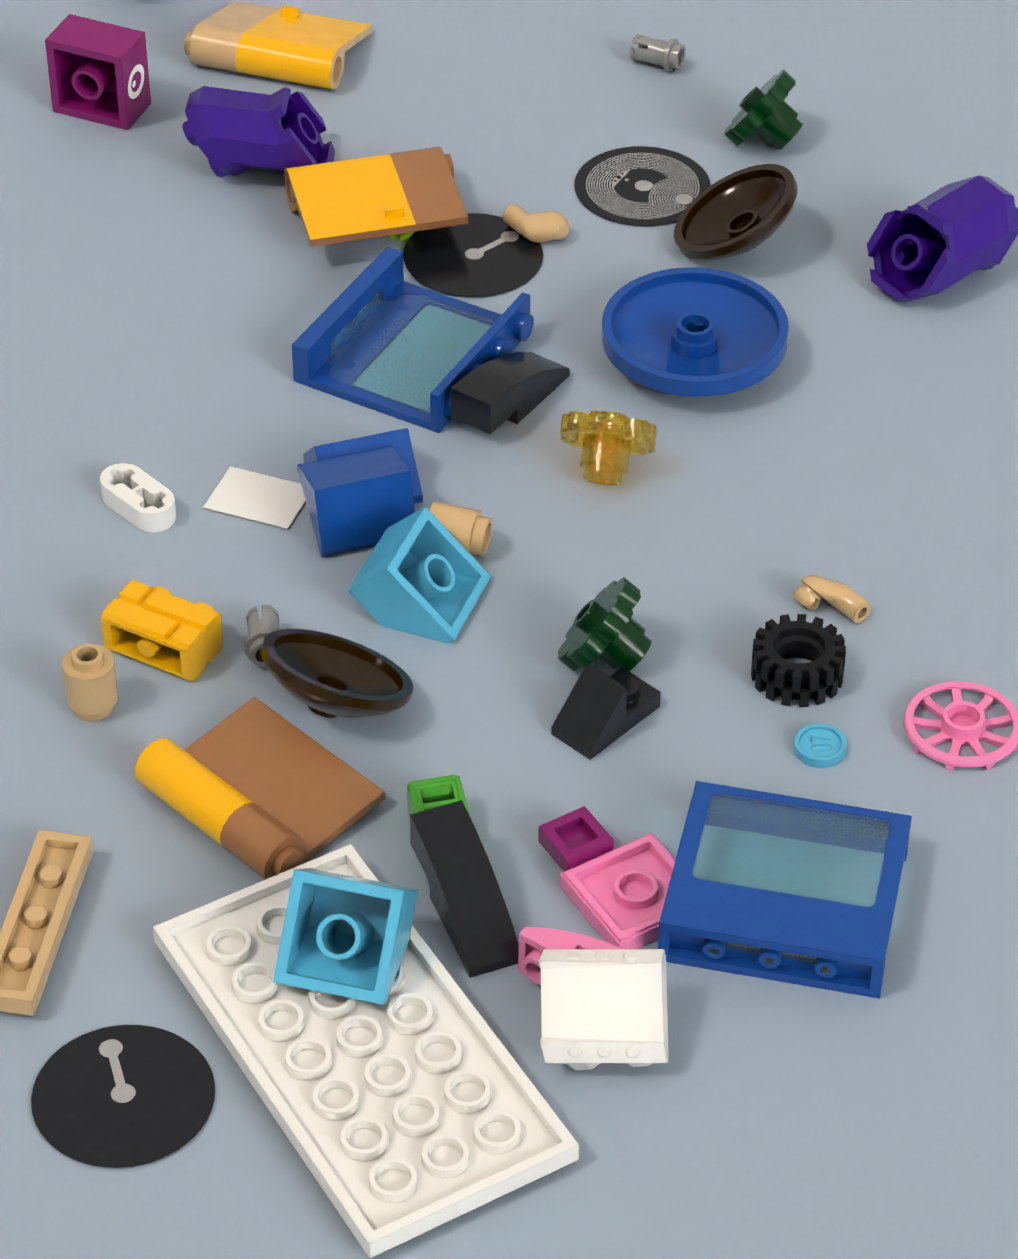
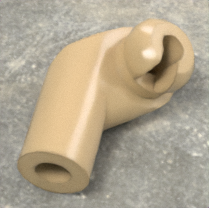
[502,204,570,243]
[794,574,872,623]

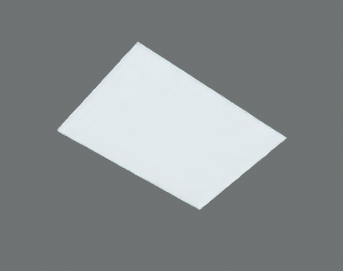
[203,466,306,529]

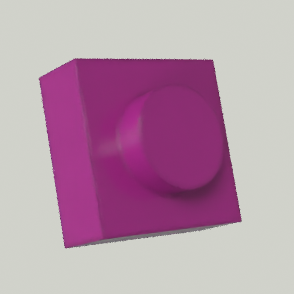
[538,806,614,871]

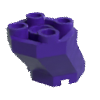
[182,86,335,178]
[867,175,1018,302]

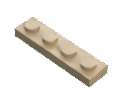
[0,830,93,1016]

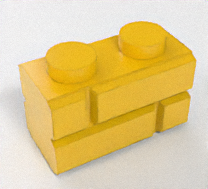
[101,580,223,682]

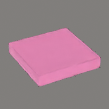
[559,833,676,949]

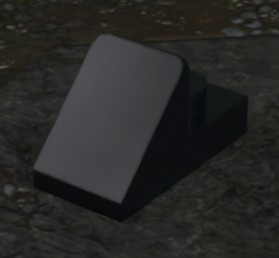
[551,665,661,760]

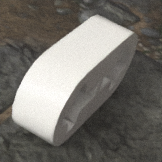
[100,463,177,533]

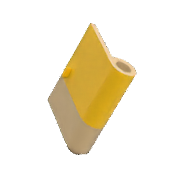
[184,1,373,90]

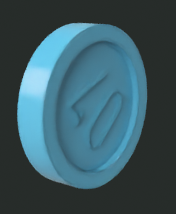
[794,723,847,768]

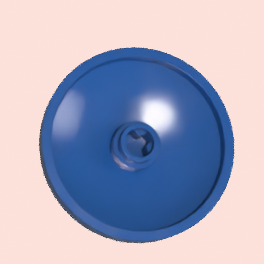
[602,267,789,397]

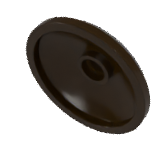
[674,164,798,260]
[261,629,413,718]

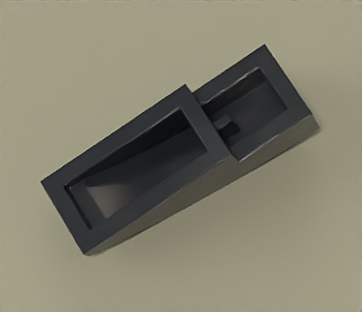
[451,352,570,434]
[410,800,519,978]

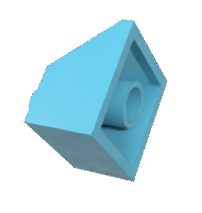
[348,507,492,644]
[273,868,418,1005]

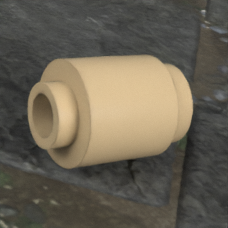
[429,501,493,557]
[62,643,118,722]

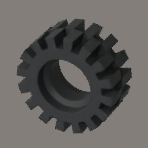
[751,614,846,708]

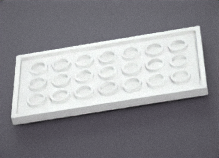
[153,844,579,1258]

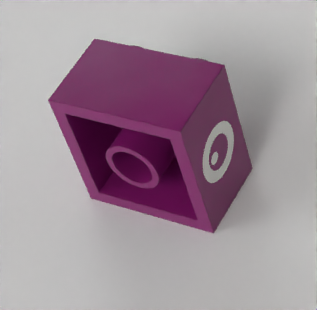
[45,14,151,130]

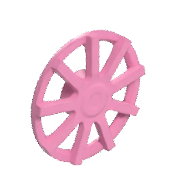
[903,681,1018,771]

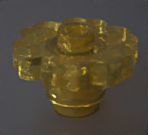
[560,411,657,485]

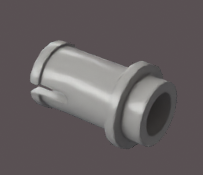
[630,34,686,72]
[245,605,279,668]

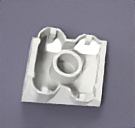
[538,949,669,1071]

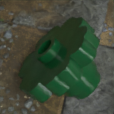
[724,69,803,150]
[558,577,652,672]

